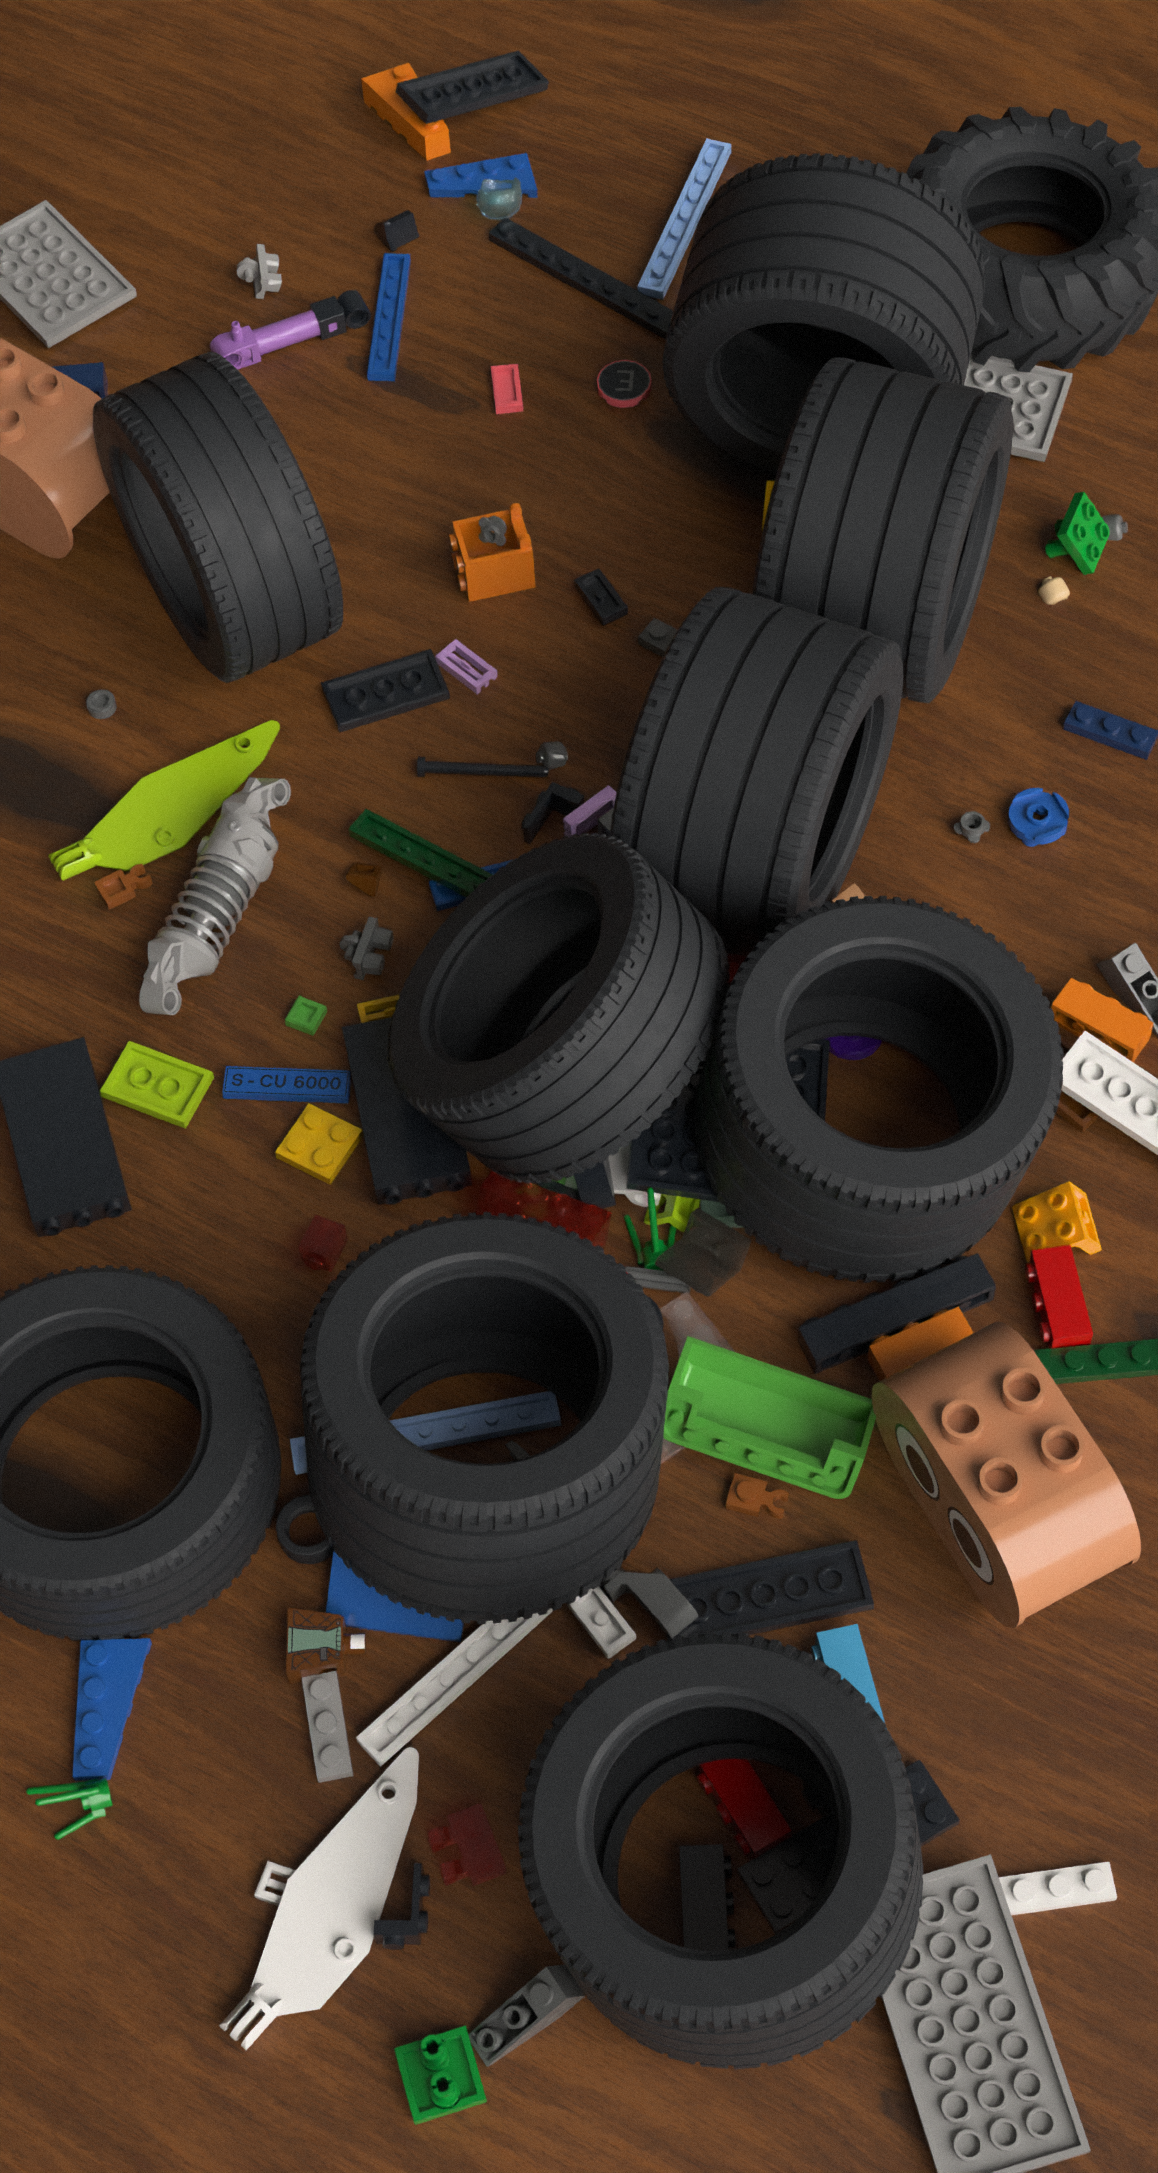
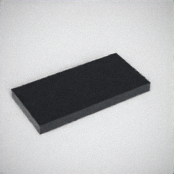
[321,649,450,733]

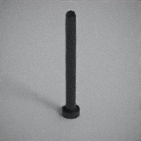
[417,756,549,777]

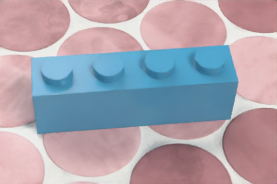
[811,1624,887,1730]

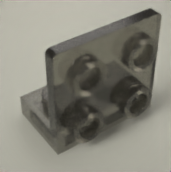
[655,1208,752,1297]

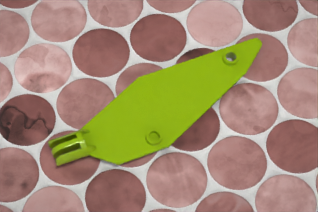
[48,720,280,881]

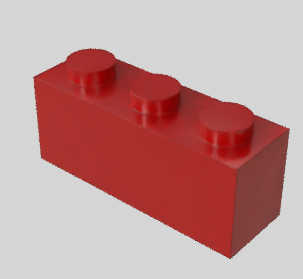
[1025,1245,1093,1349]
[696,1759,792,1859]

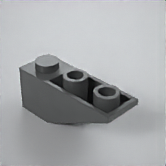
[1096,942,1158,1037]
[468,1965,586,2067]

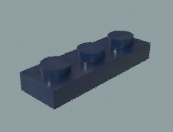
[1063,701,1158,760]

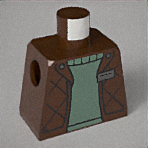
[286,1608,366,1684]

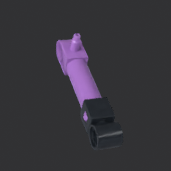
[210,290,371,370]

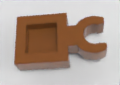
[94,863,153,910]
[726,1473,789,1519]

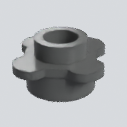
[478,516,507,546]
[954,811,990,843]

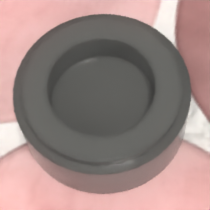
[86,689,117,719]

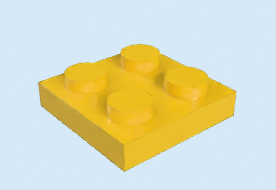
[275,1103,364,1185]

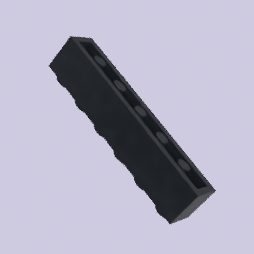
[798,1253,996,1374]

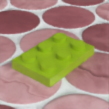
[100,1041,214,1129]

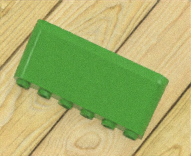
[663,1336,876,1499]

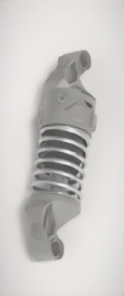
[139,777,291,1015]

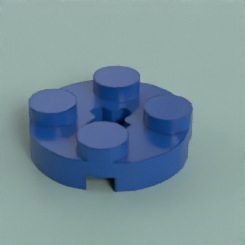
[1008,788,1069,847]

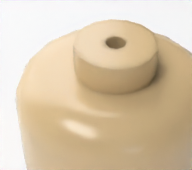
[1038,576,1070,605]

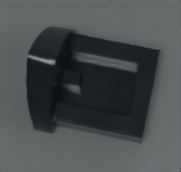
[374,210,420,252]

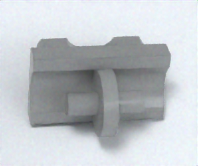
[236,244,282,299]

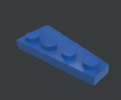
[424,153,538,198]
[72,1638,152,1781]

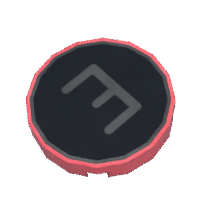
[597,360,652,408]

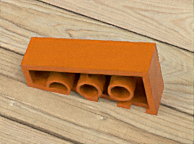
[361,63,451,161]

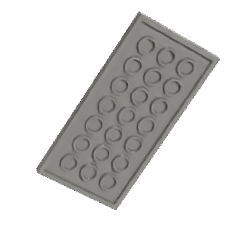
[882,1854,1091,2173]

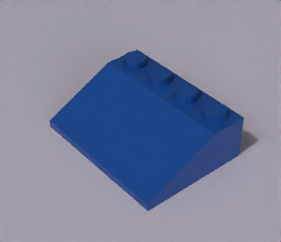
[326,1551,464,1642]

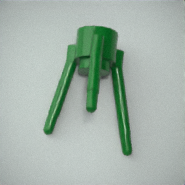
[624,1187,676,1271]
[26,1778,113,1840]

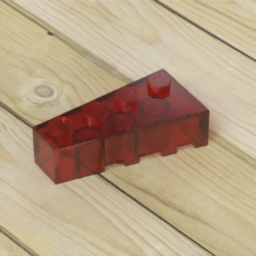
[476,1171,612,1248]

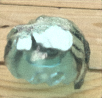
[476,178,522,221]

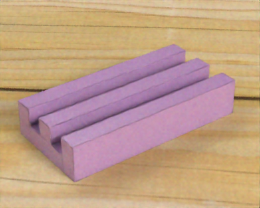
[435,639,497,694]
[563,785,617,837]

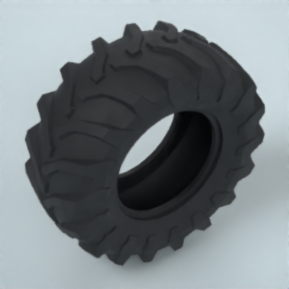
[906,107,1158,373]

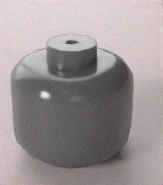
[1102,514,1128,541]
[536,741,568,770]

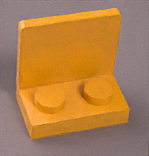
[1012,1181,1102,1263]

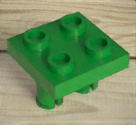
[1045,492,1110,575]
[394,2026,487,2125]

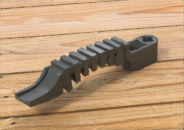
[505,1440,699,1639]

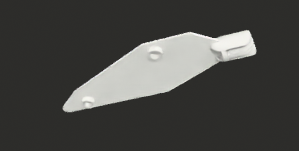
[219,1747,419,2050]

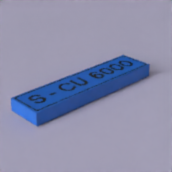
[222,1066,352,1103]

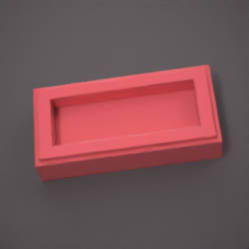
[491,364,523,414]

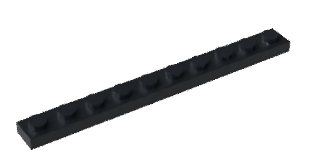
[489,217,673,339]

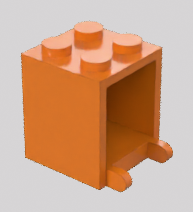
[449,503,536,602]

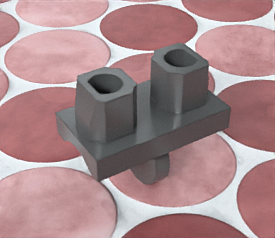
[339,917,394,980]

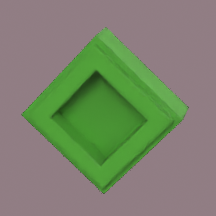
[285,996,327,1036]

